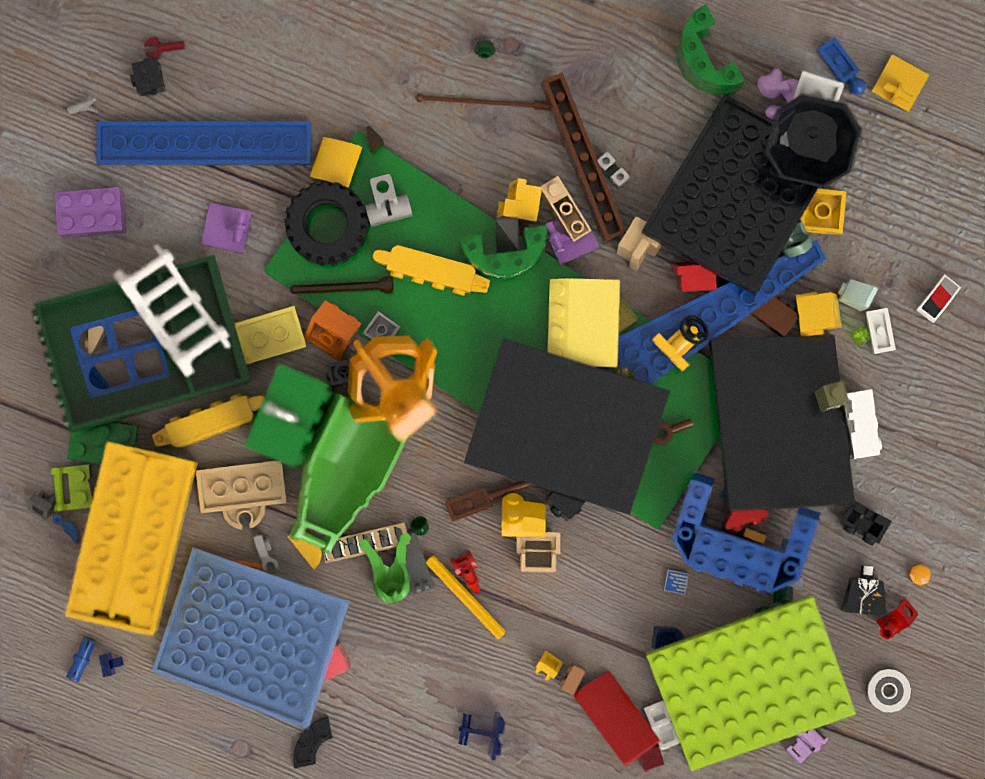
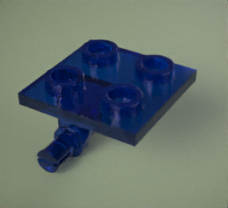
[458,712,505,761]

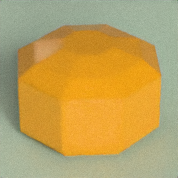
[908,564,931,586]

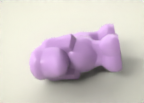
[758,68,799,120]

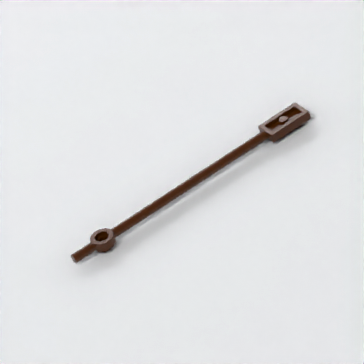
[445,419,693,522]

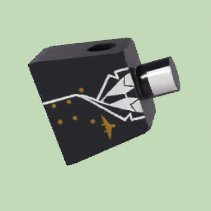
[841,565,886,616]

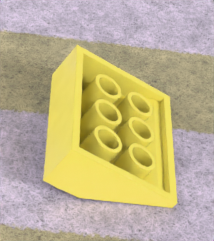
[548,279,620,367]

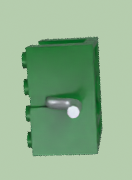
[244,364,335,468]

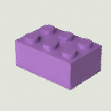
[55,187,127,238]

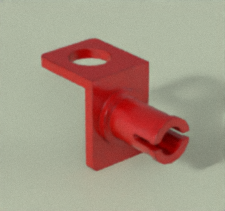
[877,598,918,640]

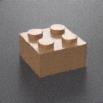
[559,663,586,695]

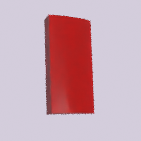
[573,671,661,767]

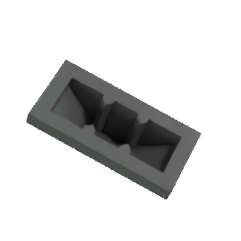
[496,217,518,254]

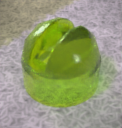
[850,327,869,345]

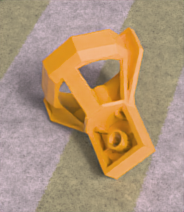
[347,336,437,441]

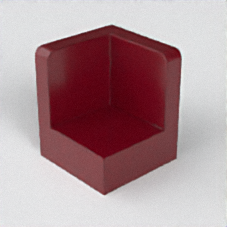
[639,744,664,773]

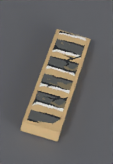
[323,523,410,564]

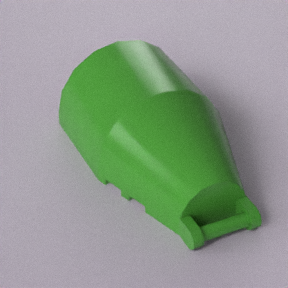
[290,392,409,553]

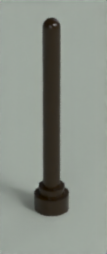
[290,276,393,294]

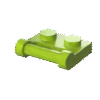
[51,465,93,512]

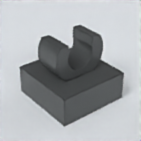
[28,491,55,520]

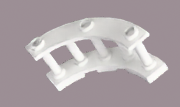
[113,245,230,376]

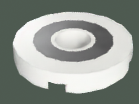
[867,669,911,713]

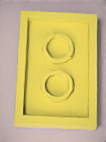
[234,306,307,365]

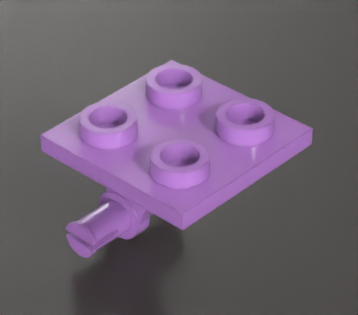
[201,203,252,253]
[544,210,599,265]

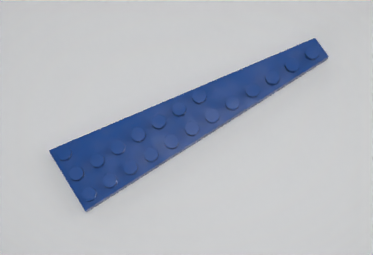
[597,240,826,384]

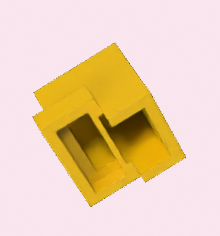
[497,178,542,224]
[795,292,842,336]

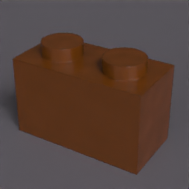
[750,295,799,337]

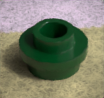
[474,40,495,58]

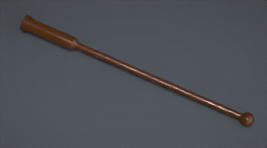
[415,94,551,111]

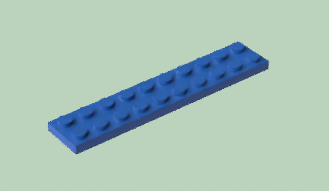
[96,121,311,165]

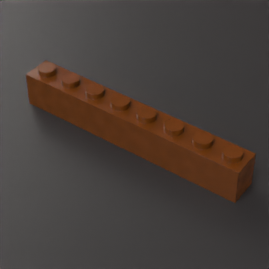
[541,72,626,243]

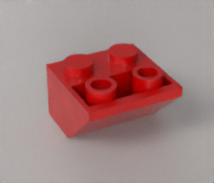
[721,510,769,533]

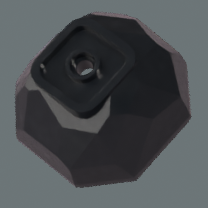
[765,93,862,188]

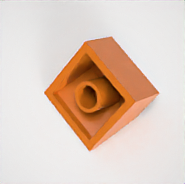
[304,300,361,362]

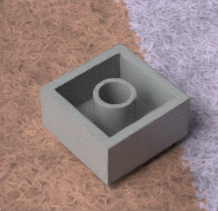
[363,311,401,340]

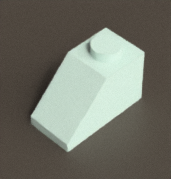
[837,279,878,312]

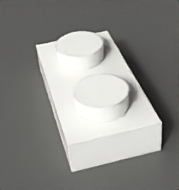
[865,308,896,354]

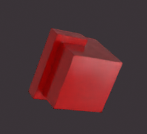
[671,261,717,292]

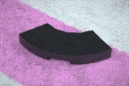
[293,716,333,769]

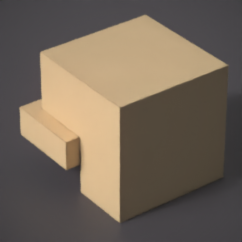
[617,216,662,271]
[517,532,560,572]

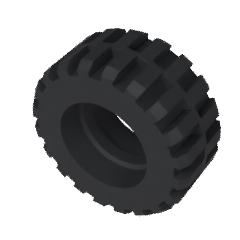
[284,181,368,266]

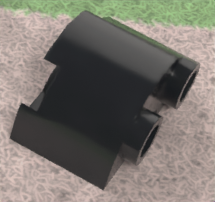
[841,501,892,546]

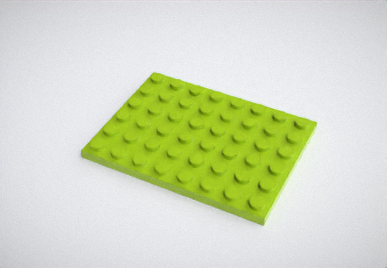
[646,594,856,771]

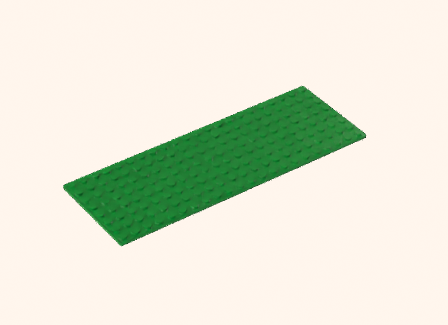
[265,131,719,529]

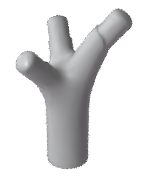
[67,95,98,115]

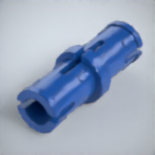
[66,636,97,682]

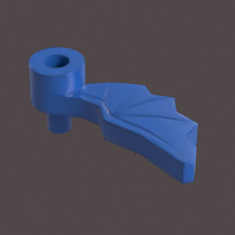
[53,515,79,544]

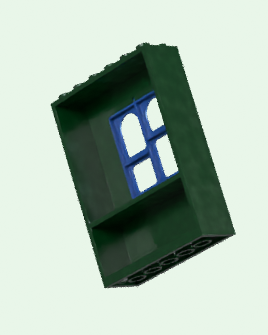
[31,255,251,433]

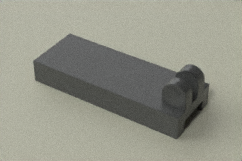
[405,533,435,594]

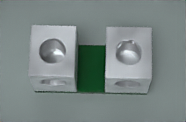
[598,151,630,189]

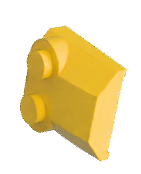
[800,189,847,235]
[502,493,546,537]

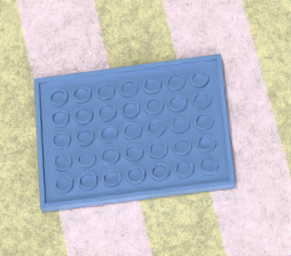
[152,547,349,728]

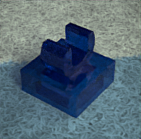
[98,653,124,677]

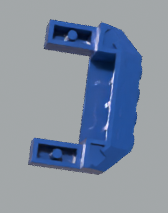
[672,472,820,593]

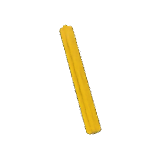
[426,555,506,639]

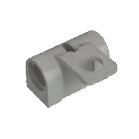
[365,174,413,227]

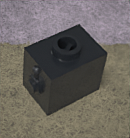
[130,58,166,96]
[326,359,350,388]
[545,490,586,522]

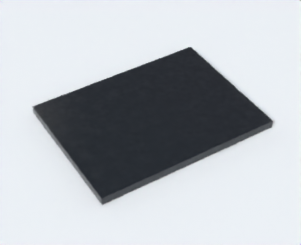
[641,94,819,296]
[709,335,855,512]
[464,338,670,515]

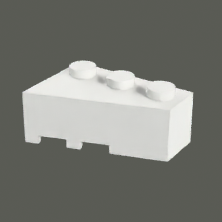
[843,389,882,459]

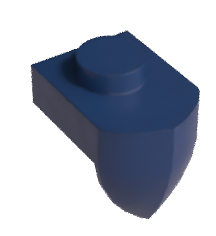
[652,626,685,649]

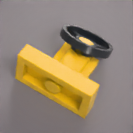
[652,316,709,372]

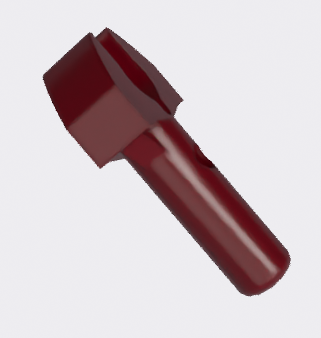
[144,37,185,60]

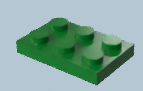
[67,422,139,464]

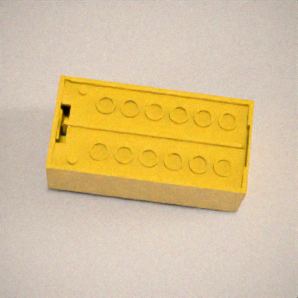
[65,442,198,636]

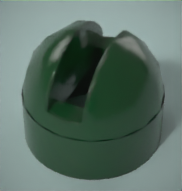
[410,516,429,536]

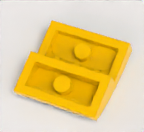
[310,137,362,187]

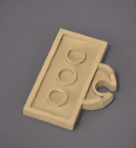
[196,460,287,530]

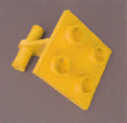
[871,54,929,112]

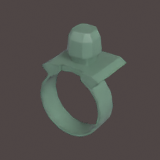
[782,221,812,257]

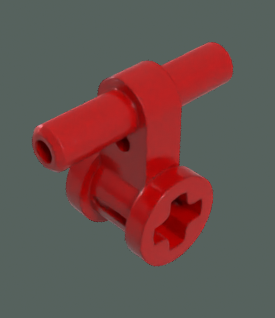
[450,550,481,593]

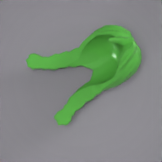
[359,533,411,603]

